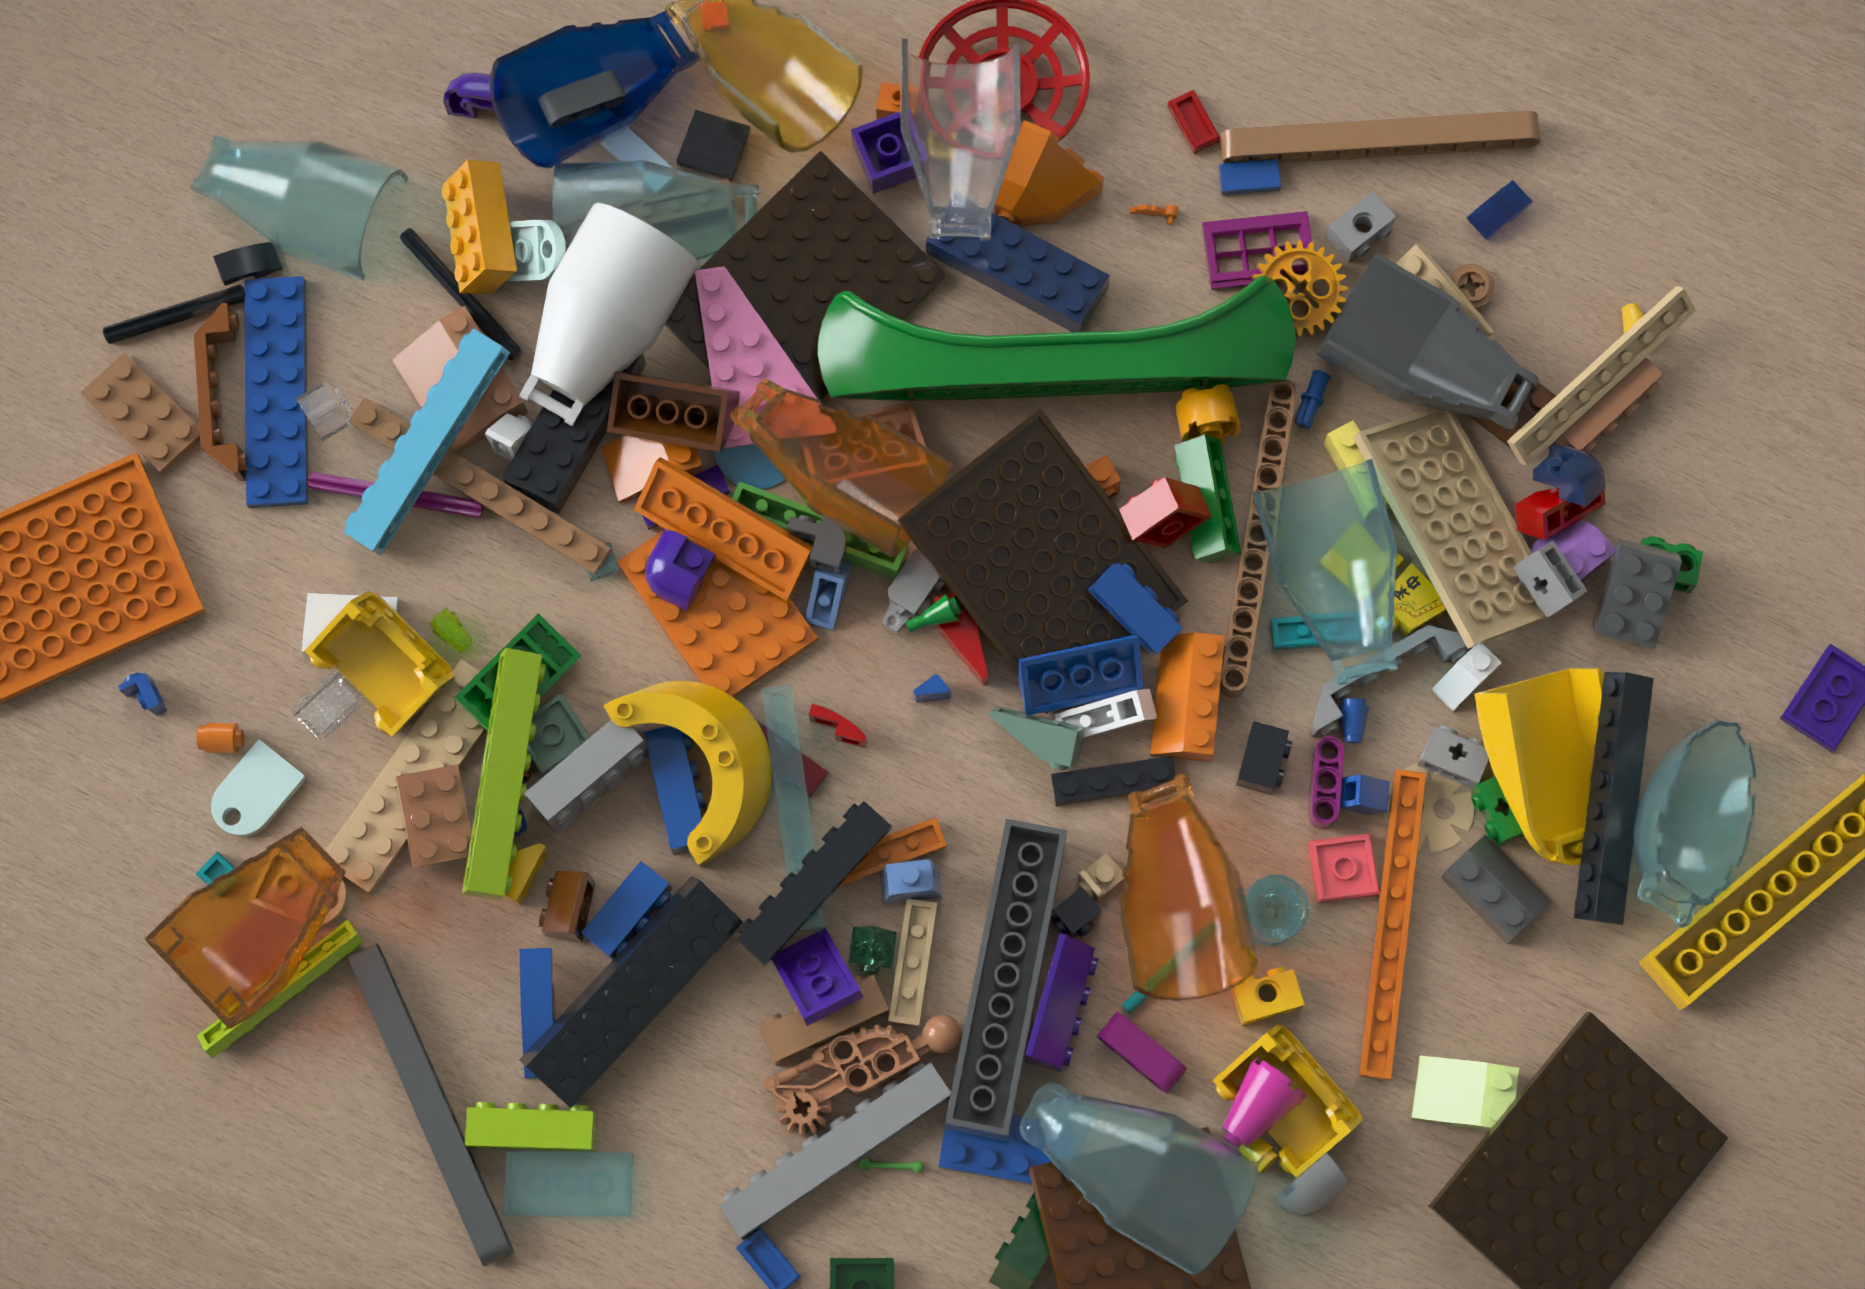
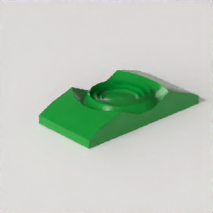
[454,613,582,731]

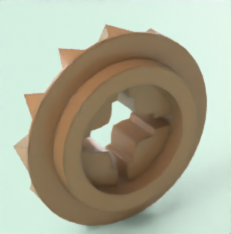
[1449,264,1495,309]

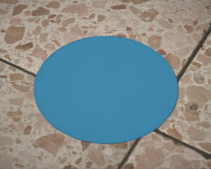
[714,438,800,489]

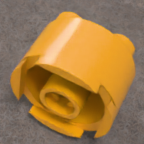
[1175,384,1241,444]

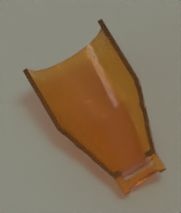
[730,379,953,558]
[1118,772,1258,1001]

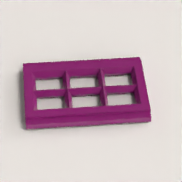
[1202,211,1312,290]

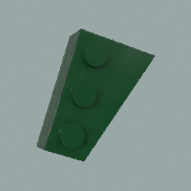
[989,1193,1050,1289]

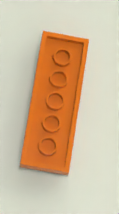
[634,457,813,601]

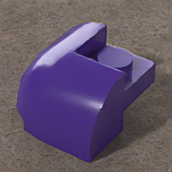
[443,72,509,119]
[645,530,716,612]

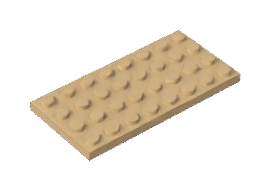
[1353,408,1563,649]

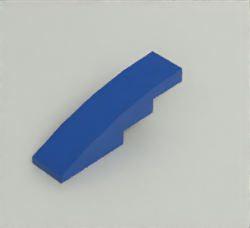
[520,948,556,1079]

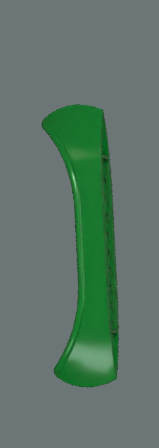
[818,275,1296,401]

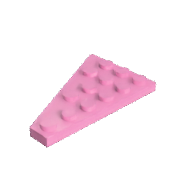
[695,266,837,449]

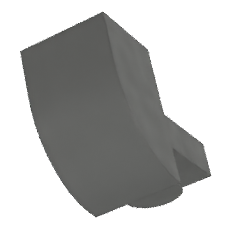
[787,513,847,574]

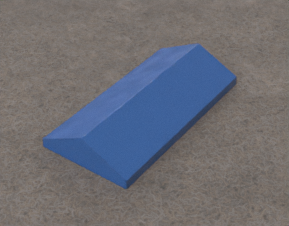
[1018,635,1144,716]

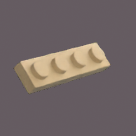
[1396,243,1495,338]
[888,898,938,1027]

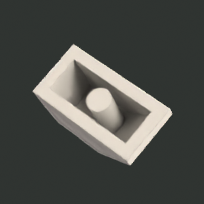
[485,413,533,461]
[1432,643,1502,711]

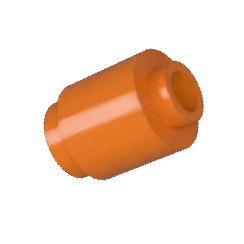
[197,722,245,754]

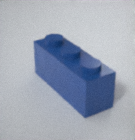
[1088,563,1183,655]
[581,861,672,960]

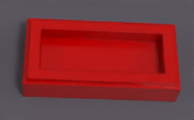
[1167,89,1221,154]

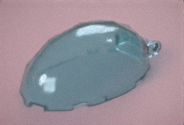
[1633,720,1756,928]

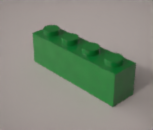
[1175,434,1241,563]

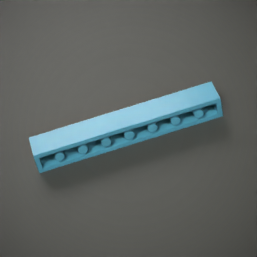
[343,328,510,555]

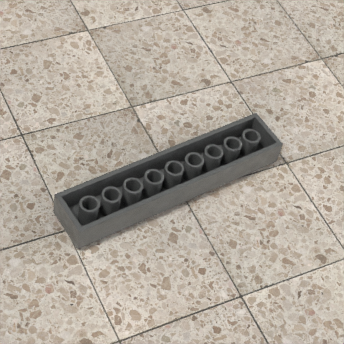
[945,819,1067,1142]

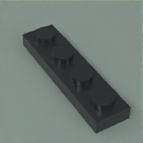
[1051,756,1177,806]

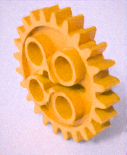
[1252,240,1348,338]

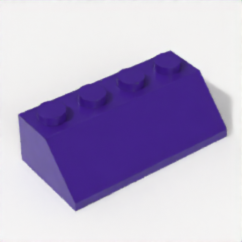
[1024,933,1099,1072]

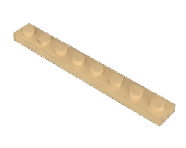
[1507,286,1696,466]

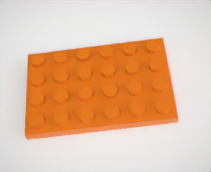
[617,529,819,697]

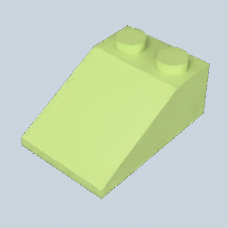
[1411,1056,1519,1132]

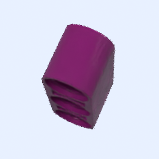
[1308,736,1344,829]
[1097,1012,1187,1094]

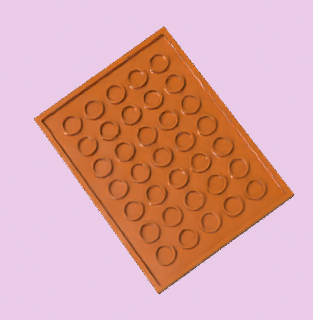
[0,452,206,703]

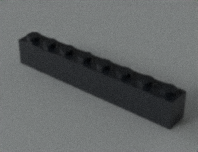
[1574,672,1654,925]

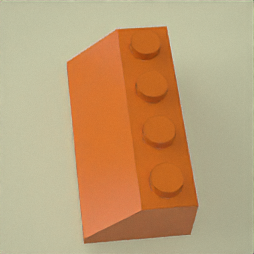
[1150,632,1225,762]

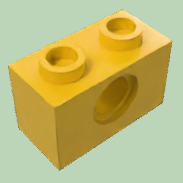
[1231,966,1305,1026]

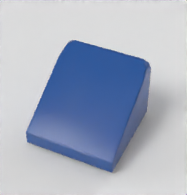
[913,674,951,702]

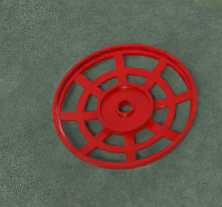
[915,0,1090,162]

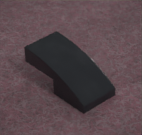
[213,242,283,286]

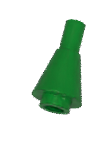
[906,593,963,632]

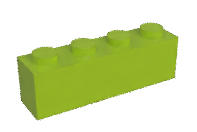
[465,1102,597,1152]

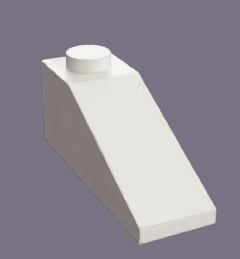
[1054,689,1157,738]

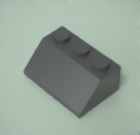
[1441,834,1552,944]

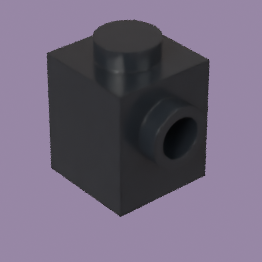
[1052,887,1102,938]

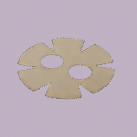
[1383,764,1474,852]

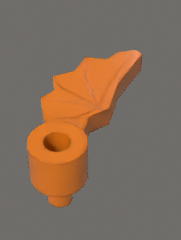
[1129,204,1179,225]

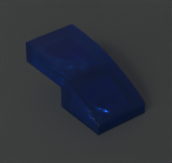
[1467,180,1533,240]

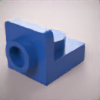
[118,672,167,716]

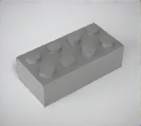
[524,720,649,832]

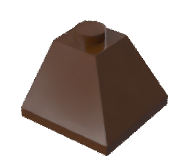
[1470,382,1556,449]

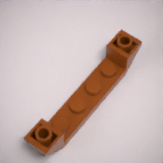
[194,303,248,481]

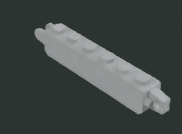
[882,548,946,634]

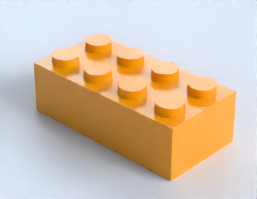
[442,160,517,295]

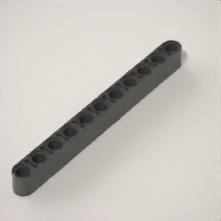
[348,943,514,1267]

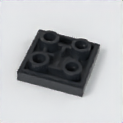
[676,109,751,182]

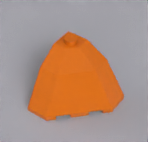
[994,120,1104,226]

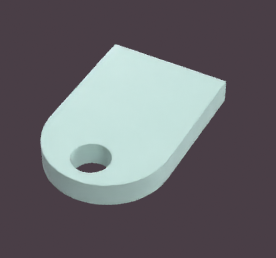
[506,220,566,282]
[211,739,307,837]

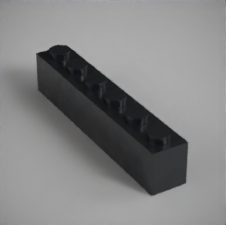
[737,801,892,967]

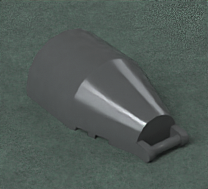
[1317,253,1539,429]

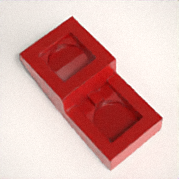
[809,703,867,748]

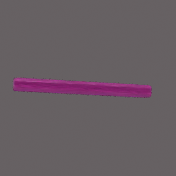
[308,472,484,518]

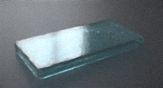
[503,1151,634,1217]

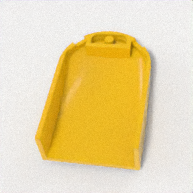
[1474,668,1604,865]

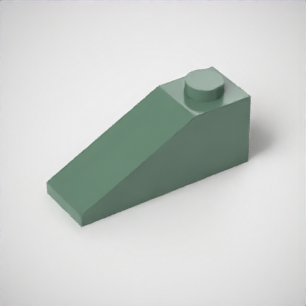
[989,706,1085,770]

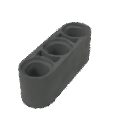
[538,70,627,128]

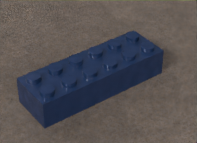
[926,193,1110,332]

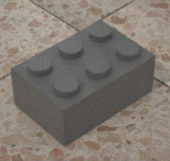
[1593,538,1682,648]

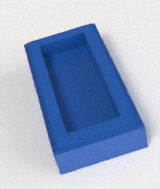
[1219,159,1281,195]
[736,1227,801,1289]

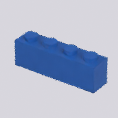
[644,726,706,855]

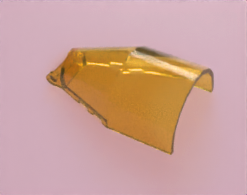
[665,0,863,153]

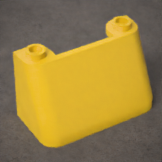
[304,591,455,737]
[1212,1024,1363,1178]

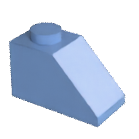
[805,561,853,630]

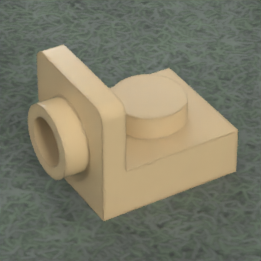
[1077,853,1126,902]

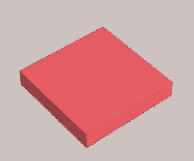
[1308,833,1380,903]

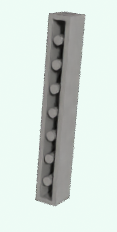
[720,1062,951,1240]

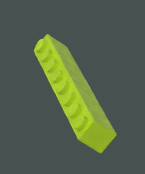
[462,648,545,900]

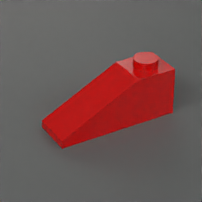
[1515,487,1605,540]
[933,594,988,685]

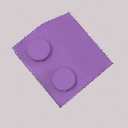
[1529,519,1616,582]

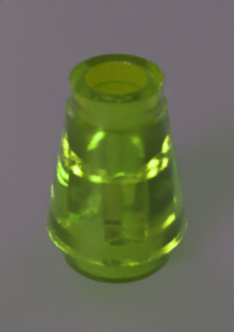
[429,608,473,653]

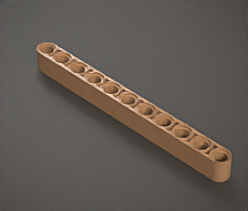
[1220,111,1541,164]
[1220,379,1297,698]

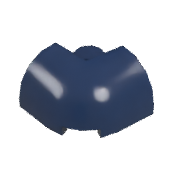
[1533,443,1606,507]

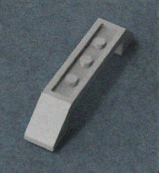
[1310,625,1469,737]

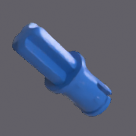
[1295,370,1331,429]

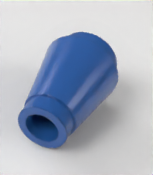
[1339,698,1369,743]

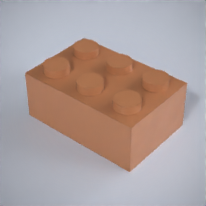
[395,764,472,869]

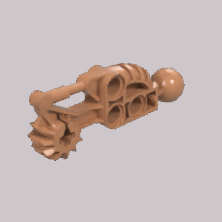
[764,1015,962,1137]

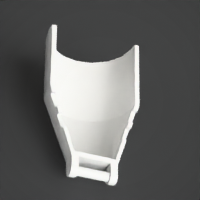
[519,203,698,426]

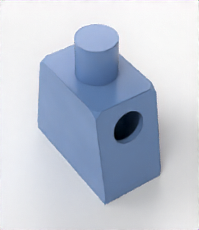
[880,859,942,904]

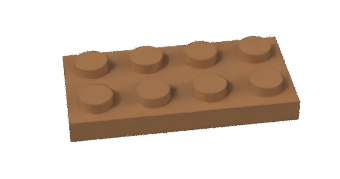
[81,352,200,475]

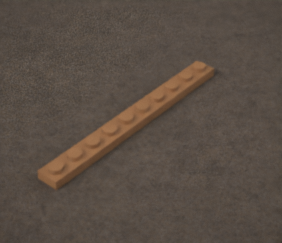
[348,397,612,576]

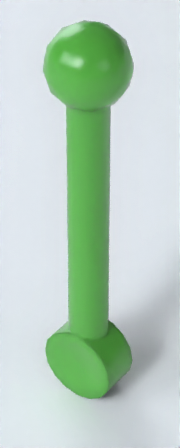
[858,1158,924,1173]

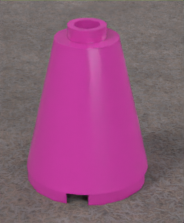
[1222,1057,1306,1149]

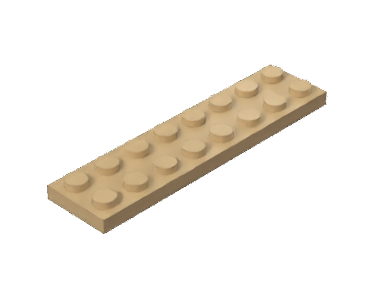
[319,659,487,895]

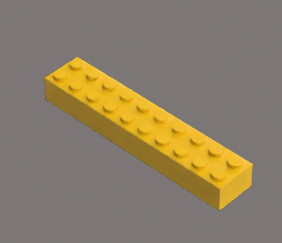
[1638,772,1865,1010]

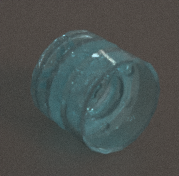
[1234,875,1309,946]

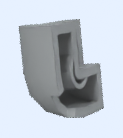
[1273,1153,1349,1216]

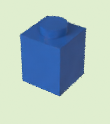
[1340,774,1390,815]

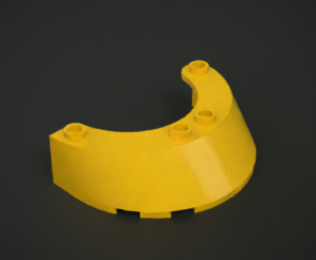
[603,681,772,867]

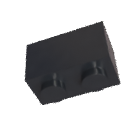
[1236,721,1293,795]

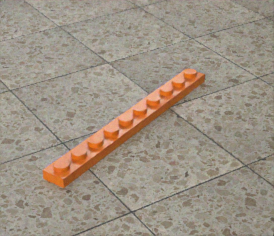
[1358,769,1426,1081]

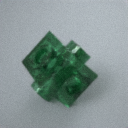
[848,926,897,974]

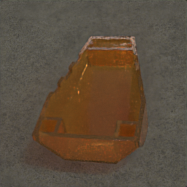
[144,826,346,1029]

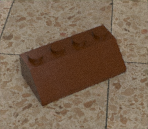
[607,372,740,452]

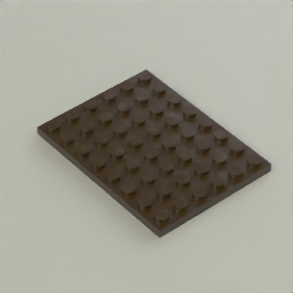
[665,150,947,402]
[896,408,1188,713]
[1428,1012,1728,1289]

